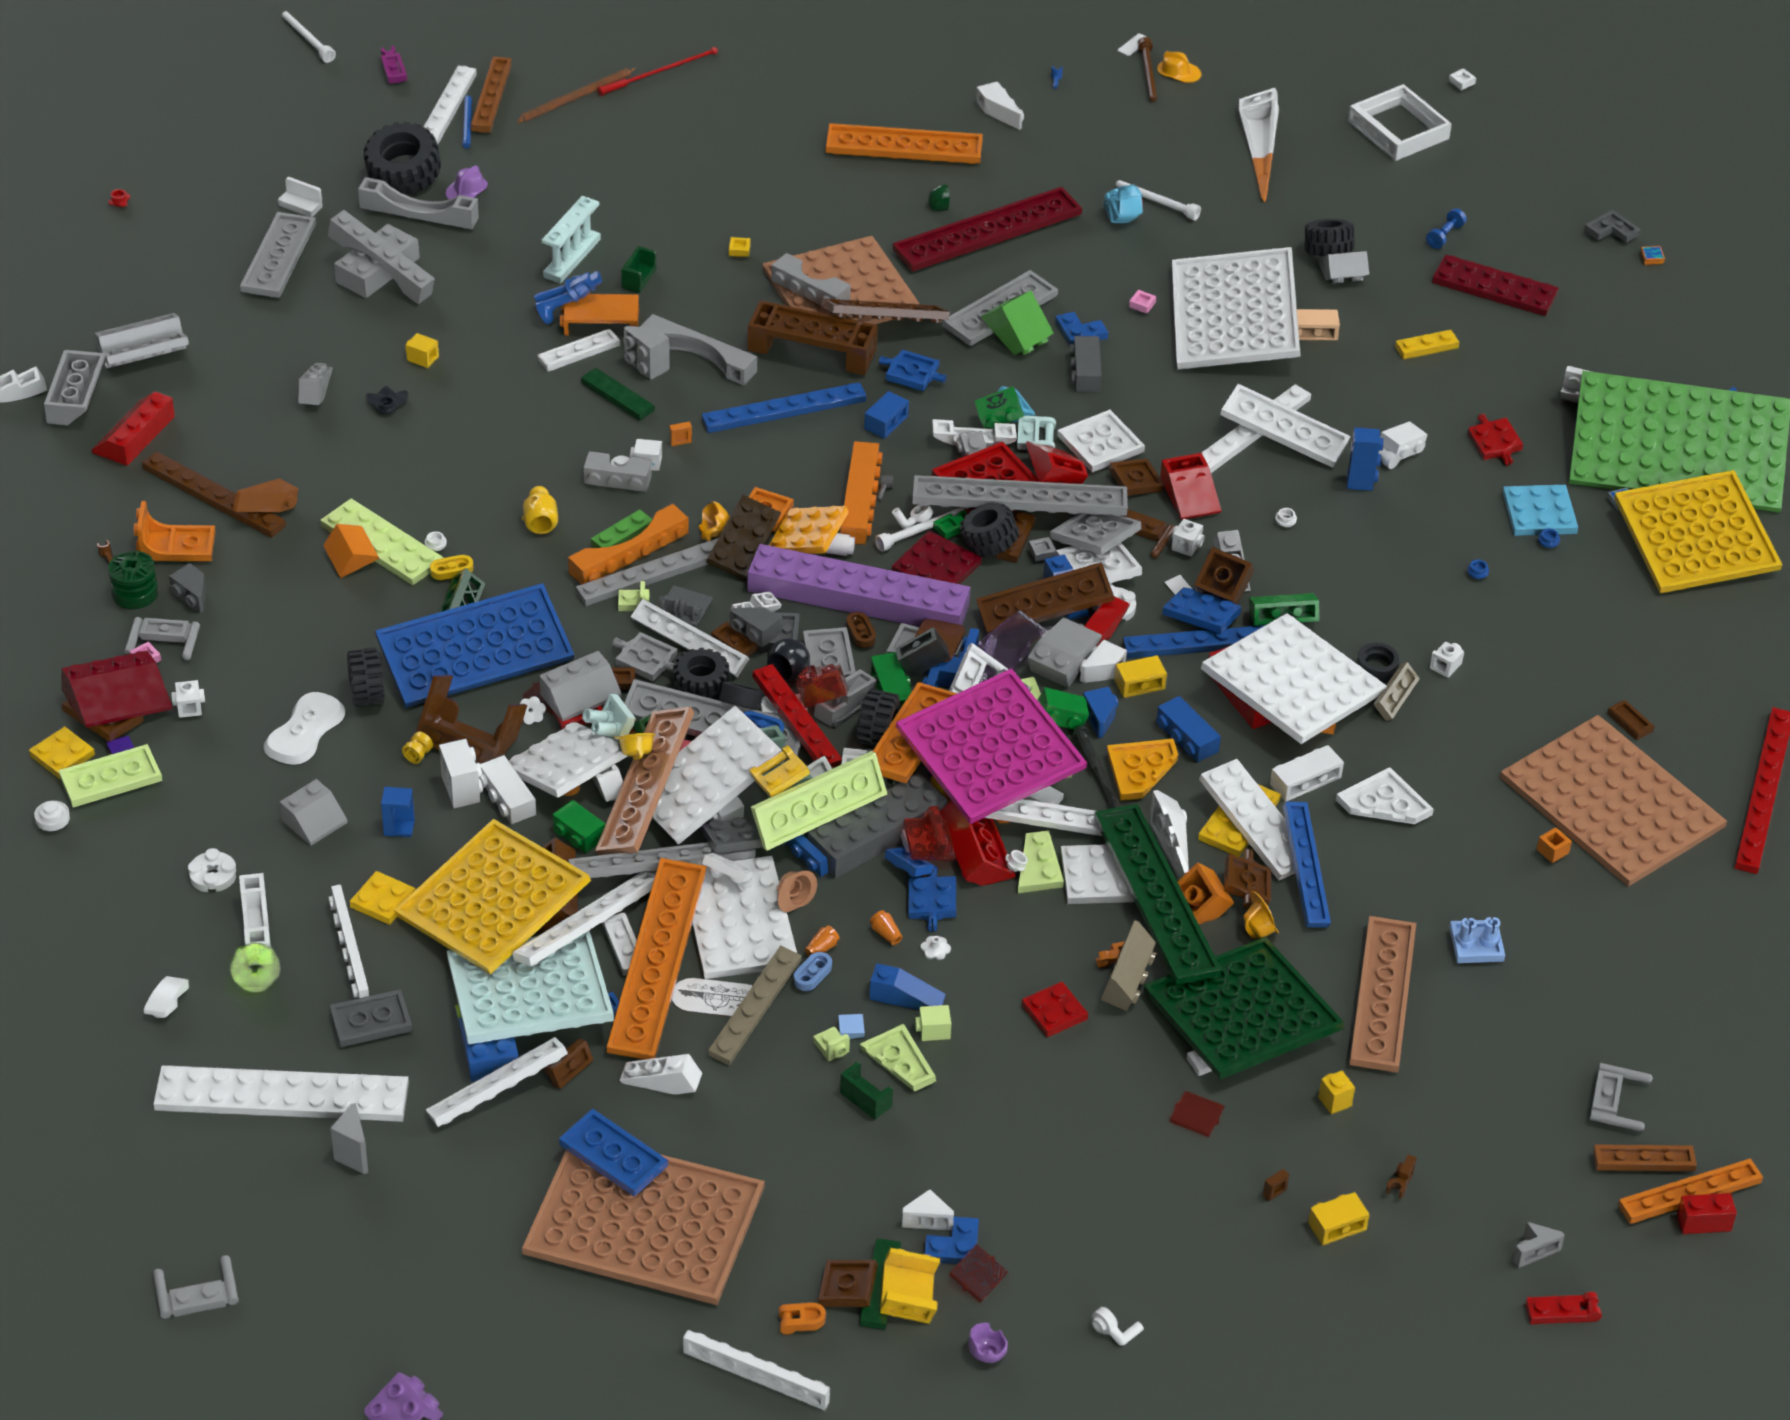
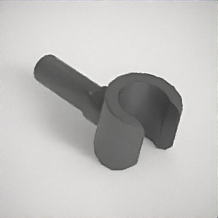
[876,475,893,501]

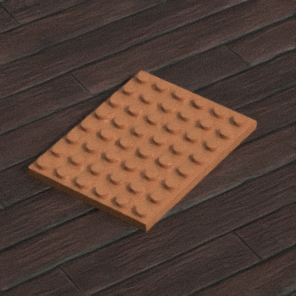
[1500,715,1727,887]
[522,1150,765,1305]

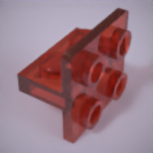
[903,806,956,861]

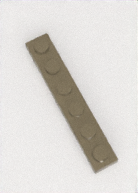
[708,945,801,1066]

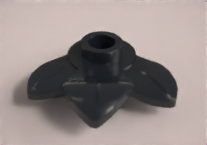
[366,386,408,414]

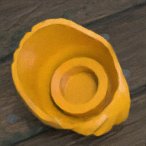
[698,501,730,541]

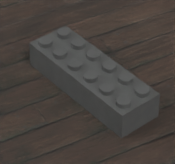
[808,773,947,879]

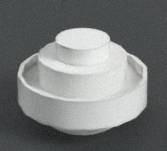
[34,801,70,831]

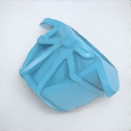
[1103,184,1143,223]

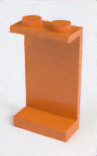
[560,294,639,336]

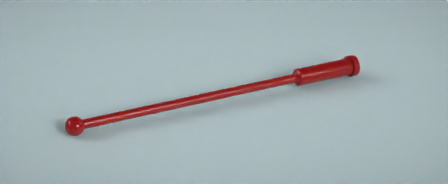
[597,47,718,96]

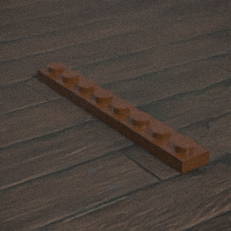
[142,451,286,538]

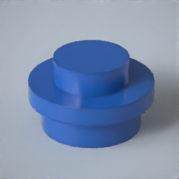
[1538,528,1560,548]
[1467,559,1489,579]

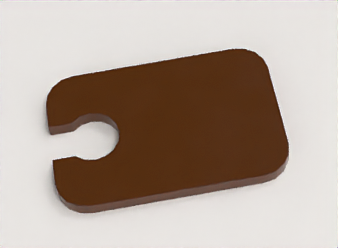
[914,619,965,662]

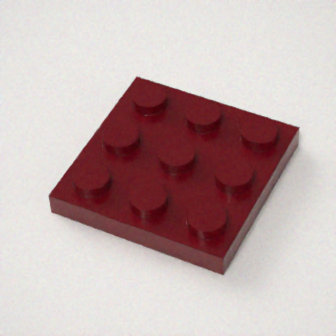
[891,531,982,584]

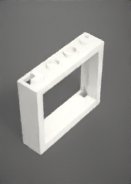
[1348,84,1452,161]

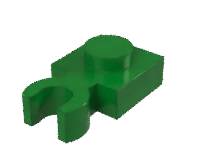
[933,510,967,539]

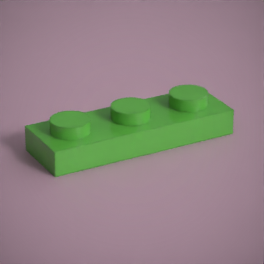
[591,509,653,548]

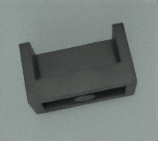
[896,627,950,679]

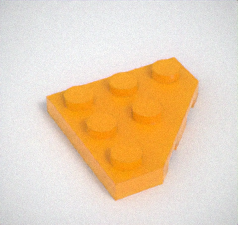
[1106,739,1178,801]

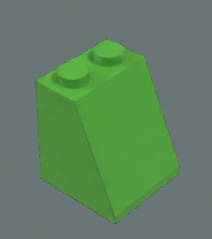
[981,290,1054,355]

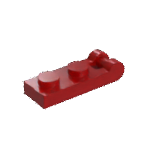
[1525,1292,1602,1324]

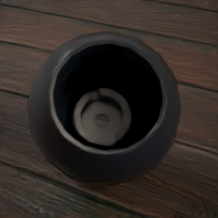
[767,638,810,682]

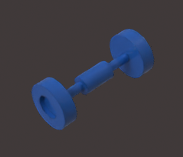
[1426,208,1467,249]

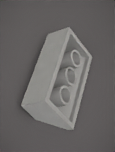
[44,350,106,425]

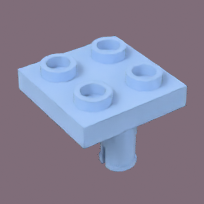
[1449,917,1505,963]

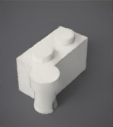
[1378,421,1428,469]

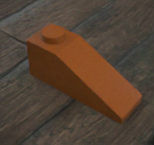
[233,478,299,512]

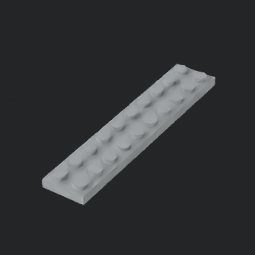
[913,475,1127,517]

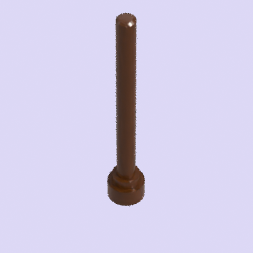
[1137,37,1157,102]

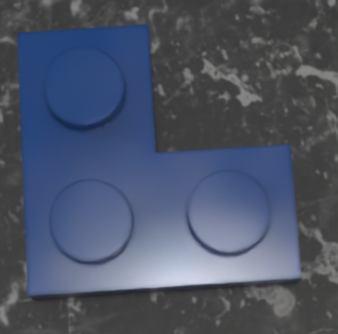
[1055,312,1108,345]
[925,1217,979,1266]

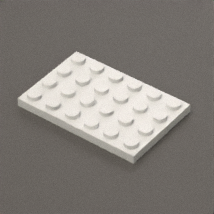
[652,706,782,845]
[692,856,799,979]

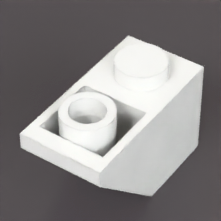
[1079,640,1127,683]

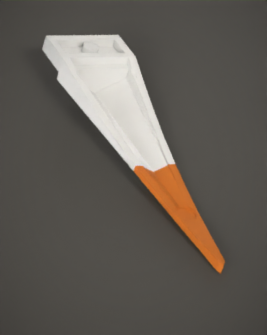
[1239,88,1279,203]

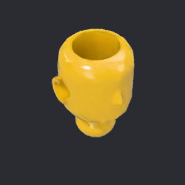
[521,486,558,534]

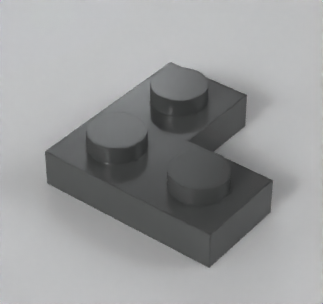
[1584,210,1641,243]

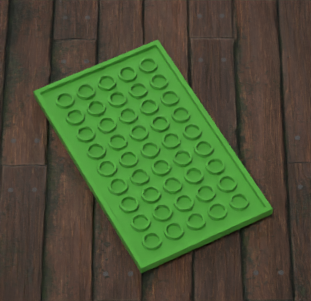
[1569,371,1790,513]

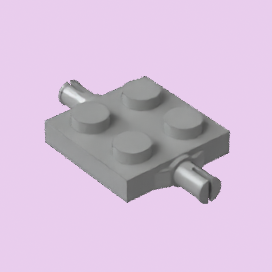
[612,632,677,681]

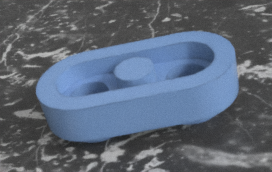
[794,952,832,991]

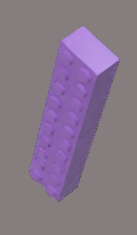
[748,544,970,627]

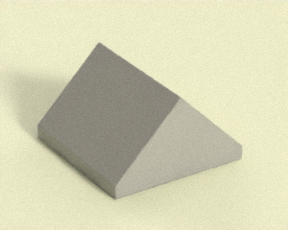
[330,1103,368,1174]

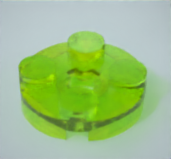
[230,942,280,992]

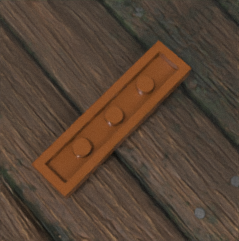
[1593,1145,1697,1171]

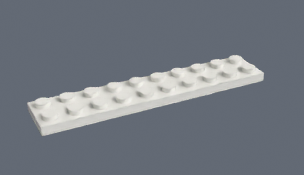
[154,1066,409,1122]

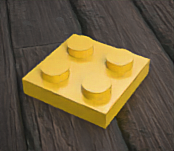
[29,726,95,779]
[350,871,416,925]

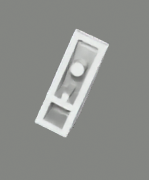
[592,764,623,802]

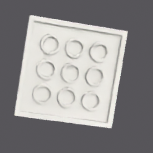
[509,723,627,798]

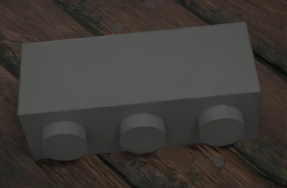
[1070,336,1102,392]

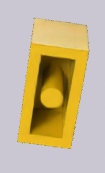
[1114,655,1167,698]
[1308,1192,1370,1245]

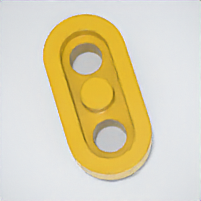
[430,555,474,580]

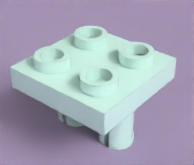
[583,694,636,742]

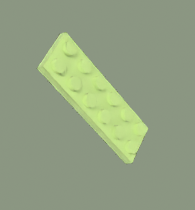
[320,498,443,586]
[751,751,887,850]

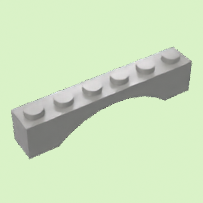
[358,177,479,229]
[328,210,435,304]
[640,314,757,386]

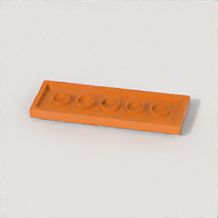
[873,682,958,783]

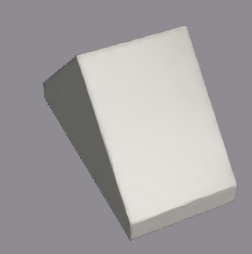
[902,1190,954,1231]

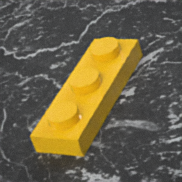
[1395,330,1460,359]

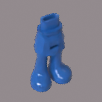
[534,271,602,324]

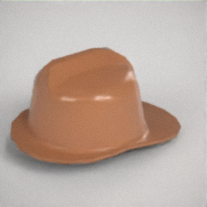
[776,871,817,912]

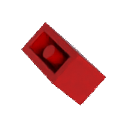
[1677,1193,1737,1234]

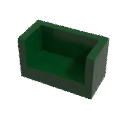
[621,246,657,293]
[840,1062,893,1120]

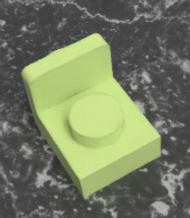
[618,581,649,611]
[813,1027,850,1062]

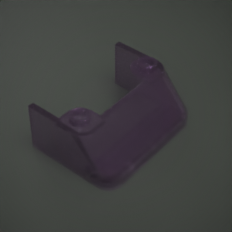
[977,610,1046,691]

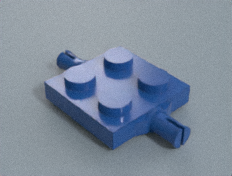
[879,350,947,391]
[909,865,956,932]

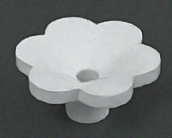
[520,696,546,724]
[921,936,951,960]

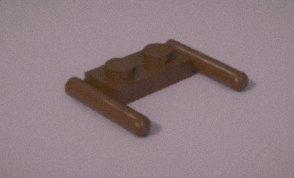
[1121,509,1175,559]

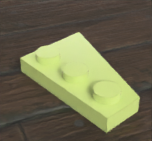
[1018,830,1064,893]
[860,1024,936,1092]

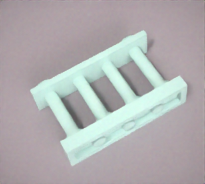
[542,196,601,284]

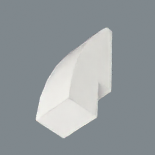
[0,367,47,403]

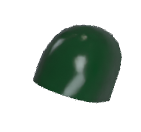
[928,184,950,211]

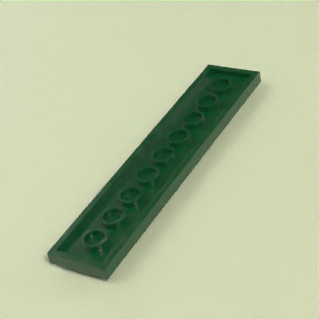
[1094,804,1222,985]

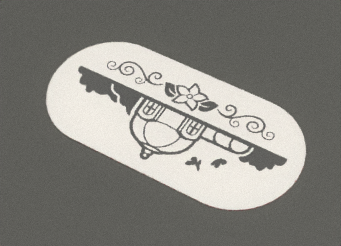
[672,978,752,1016]

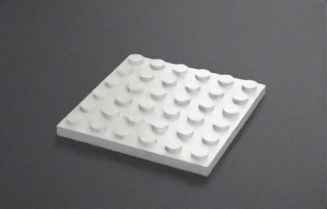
[1201,613,1387,744]

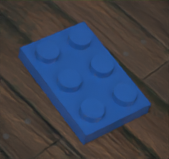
[1162,587,1241,634]

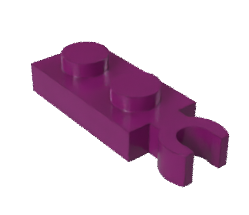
[381,46,407,84]

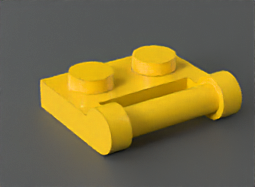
[749,745,810,797]

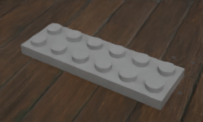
[240,212,316,298]
[942,270,1058,346]

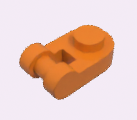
[778,1303,826,1335]

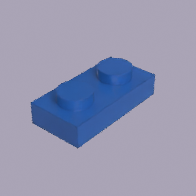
[884,847,934,877]

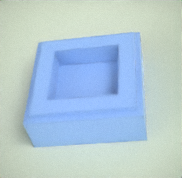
[838,1014,864,1039]

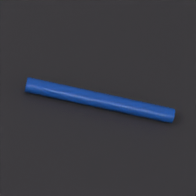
[463,96,472,149]

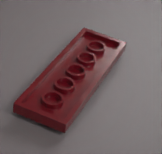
[1432,254,1559,316]

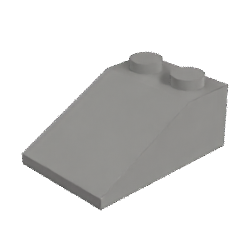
[1028,617,1102,688]

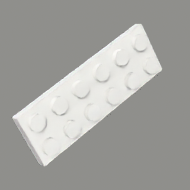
[1220,384,1351,468]
[1199,759,1295,881]

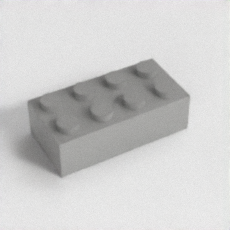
[334,224,419,298]

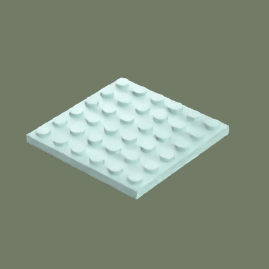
[447,931,614,1044]

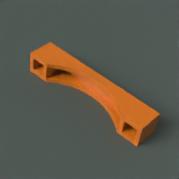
[568,504,689,585]

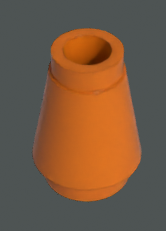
[870,910,903,945]
[805,925,840,957]

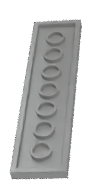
[624,679,802,757]

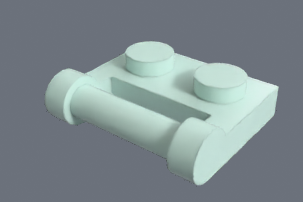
[1017,416,1056,450]

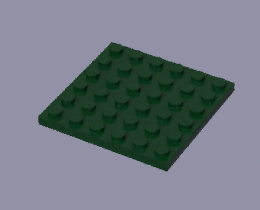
[1143,937,1344,1080]

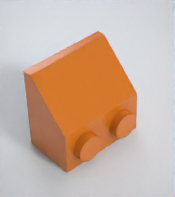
[1178,862,1234,924]

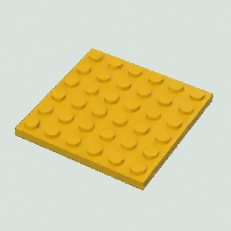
[1614,470,1782,593]
[394,819,591,975]

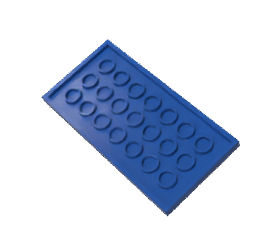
[375,583,575,708]

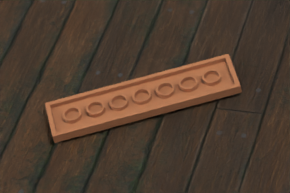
[595,706,695,855]
[1350,916,1416,1073]

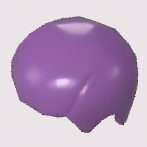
[968,1323,1008,1363]

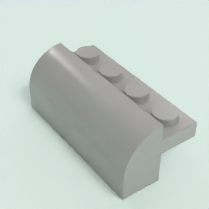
[95,313,189,368]

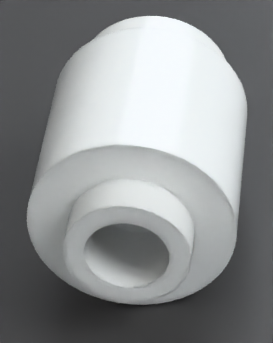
[827,533,855,556]

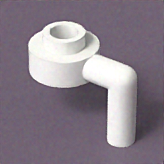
[892,505,933,530]
[1092,1307,1144,1346]

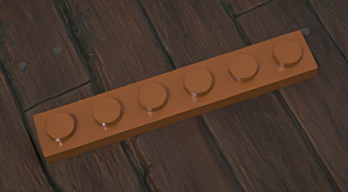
[471,57,512,133]

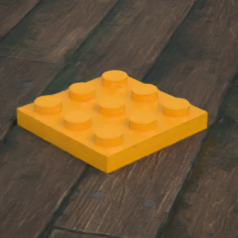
[768,506,849,554]

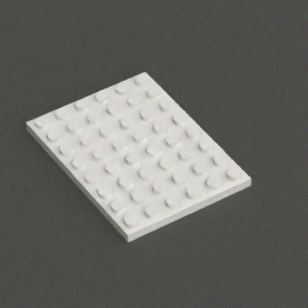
[1172,247,1301,369]

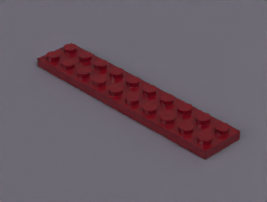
[892,187,1082,272]

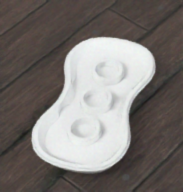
[264,692,345,765]

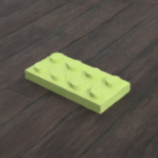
[58,744,162,807]

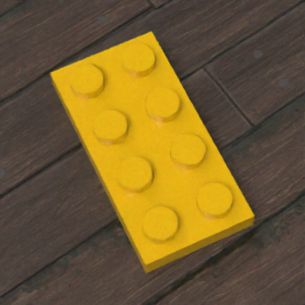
[1198,784,1281,857]

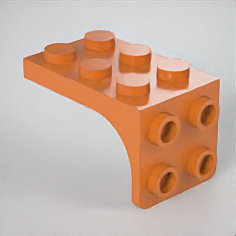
[134,501,216,561]

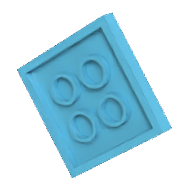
[1502,485,1578,536]

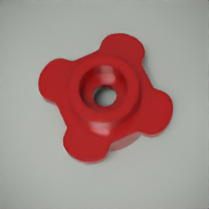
[108,189,131,207]

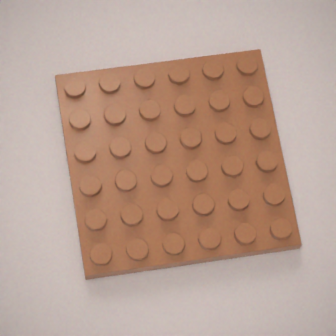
[763,236,919,324]

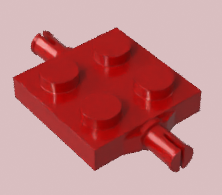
[1468,414,1523,466]

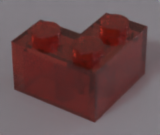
[796,664,849,708]

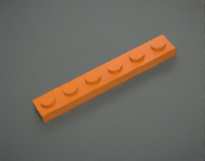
[1618,1158,1763,1224]

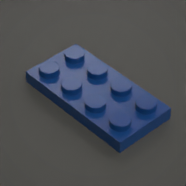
[559,1109,668,1197]

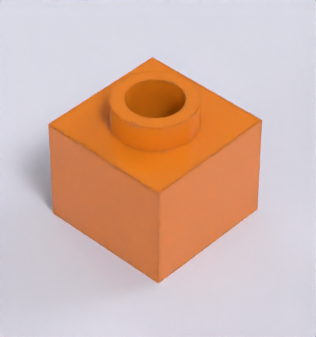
[1536,827,1572,863]

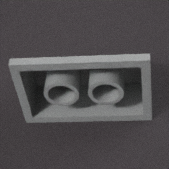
[539,651,622,722]

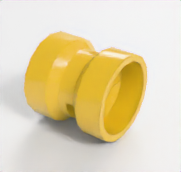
[402,732,433,764]

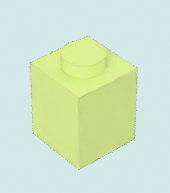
[915,1005,951,1041]

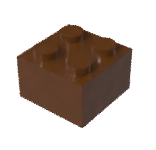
[1194,547,1254,605]

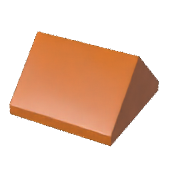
[323,524,380,578]

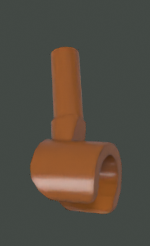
[97,540,113,563]

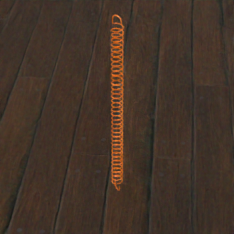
[517,68,635,123]

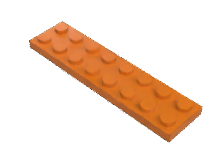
[826,123,983,164]

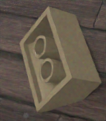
[1101,920,1156,1011]

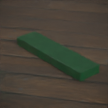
[581,368,655,420]
[860,1238,902,1330]

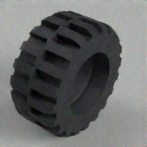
[363,122,441,195]

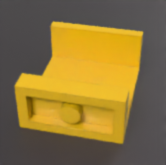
[880,1248,940,1324]

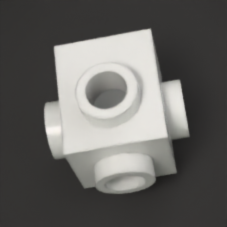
[1172,519,1205,557]
[172,680,205,718]

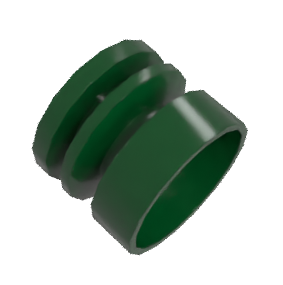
[108,551,158,610]

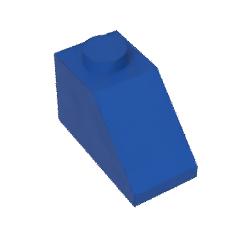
[1083,687,1118,739]

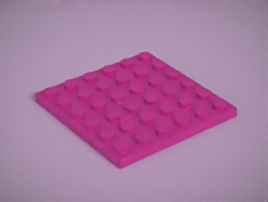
[896,668,1087,824]

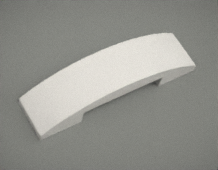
[932,419,1017,447]

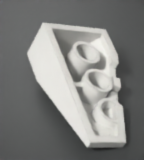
[1150,790,1189,880]

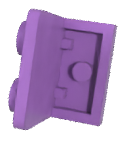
[364,1372,444,1420]

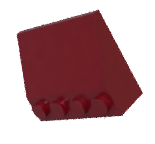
[61,651,172,728]

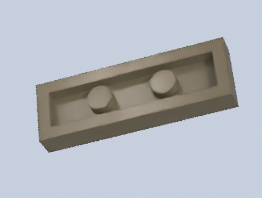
[1374,662,1420,721]

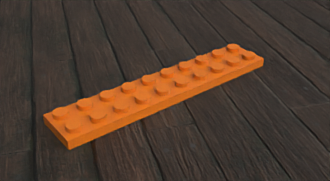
[607,858,707,1060]

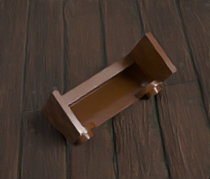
[416,675,528,764]

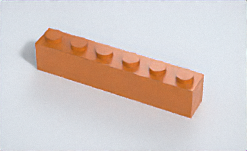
[840,441,883,545]

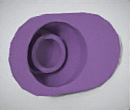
[446,165,488,199]

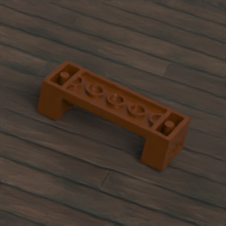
[748,300,878,375]

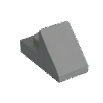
[1513,1222,1565,1268]

